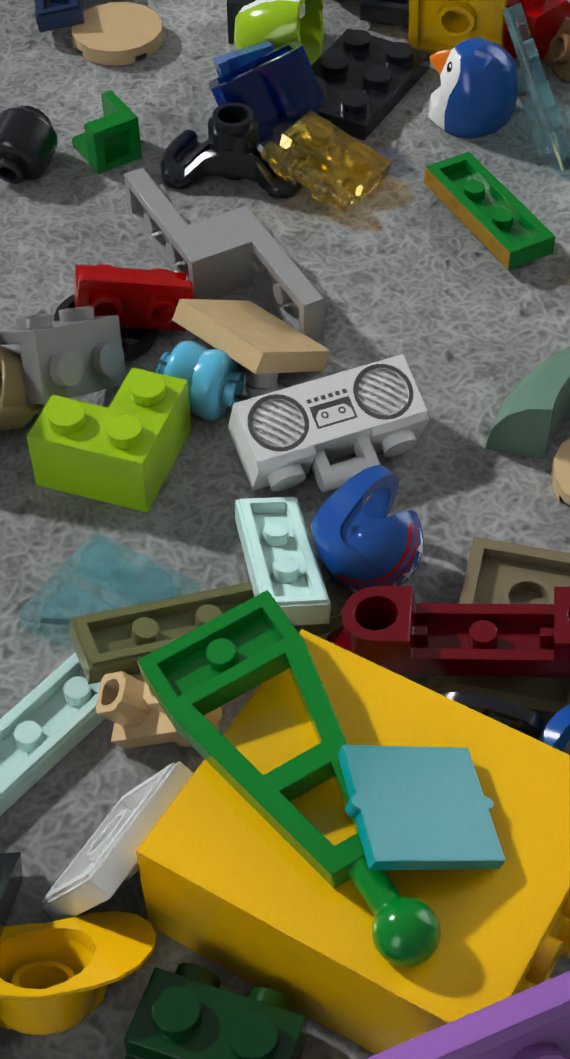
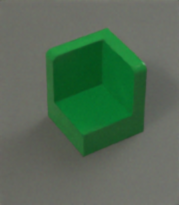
[72,90,142,174]

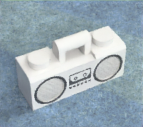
[228,354,429,493]

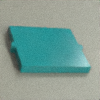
[337,745,506,870]

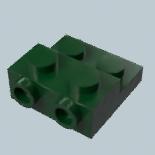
[124,963,307,1059]

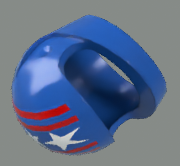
[310,465,424,592]

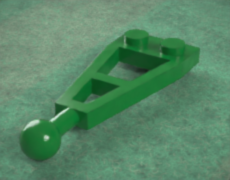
[137,590,440,967]

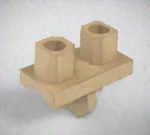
[95,671,222,748]

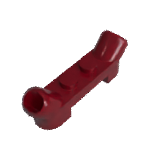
[326,586,570,678]

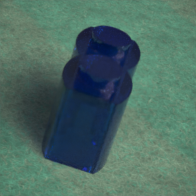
[208,40,326,143]

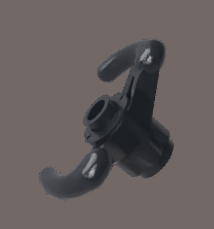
[160,102,310,199]

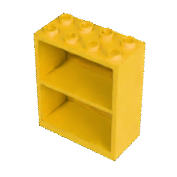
[136,629,570,1054]

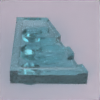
[502,3,570,172]

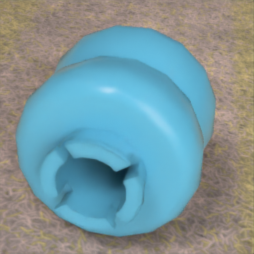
[156,340,245,421]

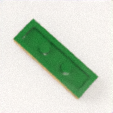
[424,152,556,270]

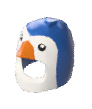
[428,37,518,138]

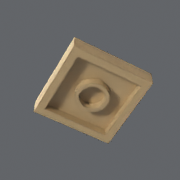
[172,299,331,374]

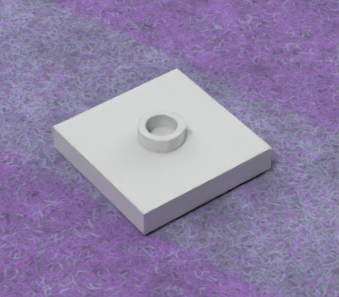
[40,761,194,920]

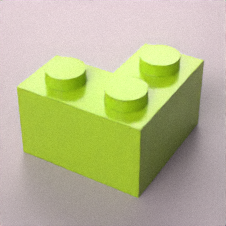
[26,367,192,513]

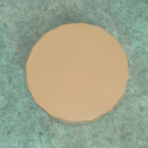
[71,2,163,66]

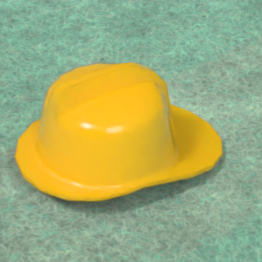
[0,911,157,1035]

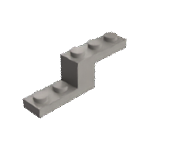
[124,168,328,342]

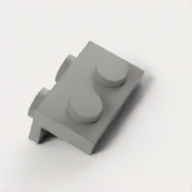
[0,306,126,404]

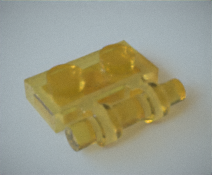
[261,110,392,213]

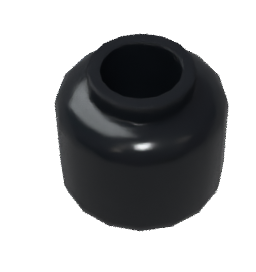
[0,105,58,184]

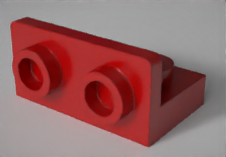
[74,264,194,332]

